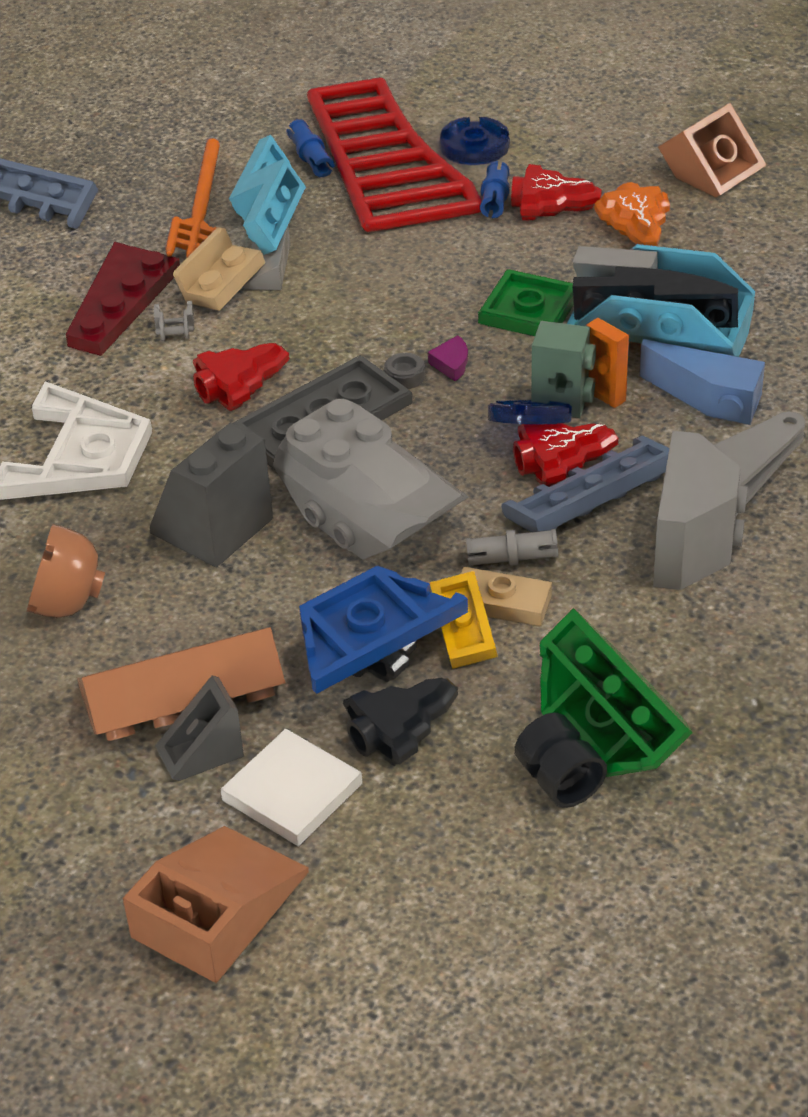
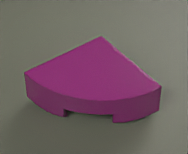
[428,335,468,381]

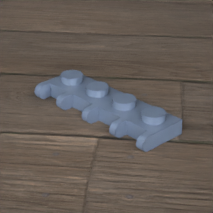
[0,158,98,228]
[501,435,669,532]

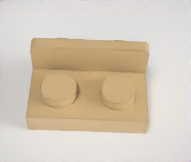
[173,227,266,311]

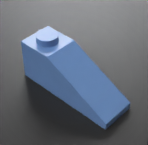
[640,339,765,425]

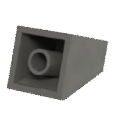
[149,422,273,568]

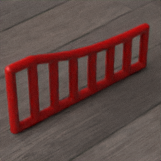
[307,77,482,232]

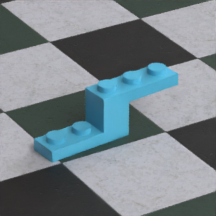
[229,135,306,255]

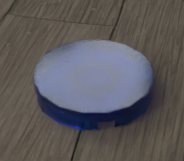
[439,117,510,165]
[488,400,572,424]

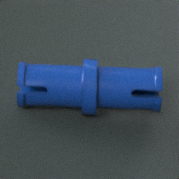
[287,119,335,177]
[480,161,510,218]

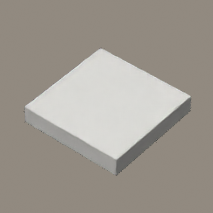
[221,728,362,847]

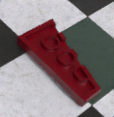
[65,241,180,356]

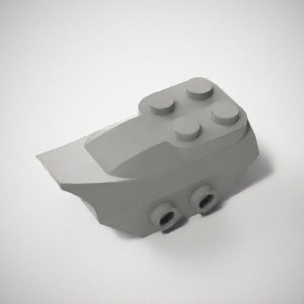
[273,399,469,560]

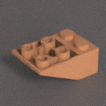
[123,826,309,983]

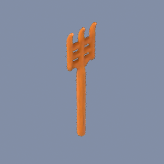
[166,138,220,258]

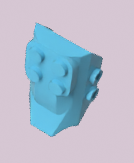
[567,244,755,357]

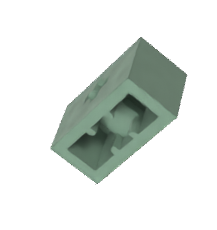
[531,321,596,418]

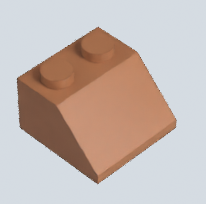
[658,103,766,197]

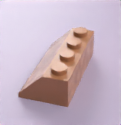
[77,627,285,741]

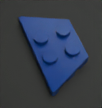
[299,566,468,694]

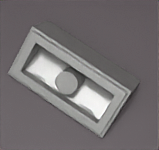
[243,226,290,290]
[573,246,658,277]

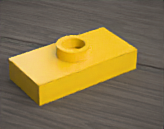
[429,571,498,669]

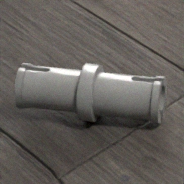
[466,529,559,567]

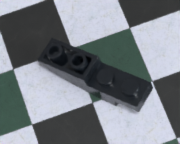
[572,267,738,328]

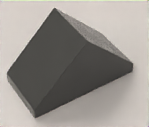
[155,675,244,781]

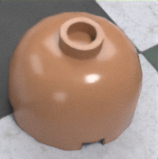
[27,524,105,618]

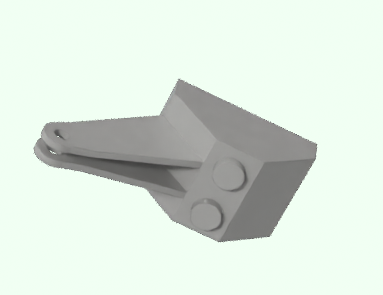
[653,411,806,590]

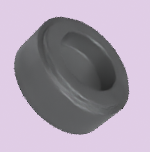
[384,353,425,389]

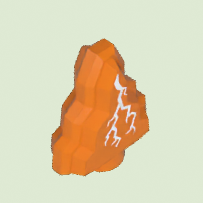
[594,182,670,246]

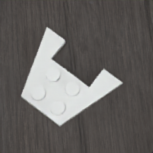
[0,381,152,500]

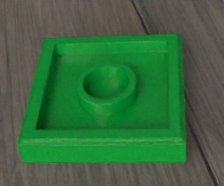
[478,269,574,336]

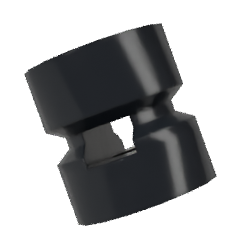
[515,712,607,808]

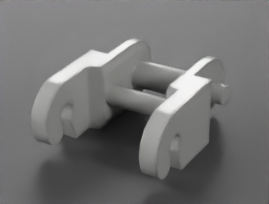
[154,301,194,341]

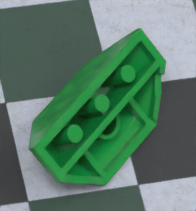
[540,608,693,778]

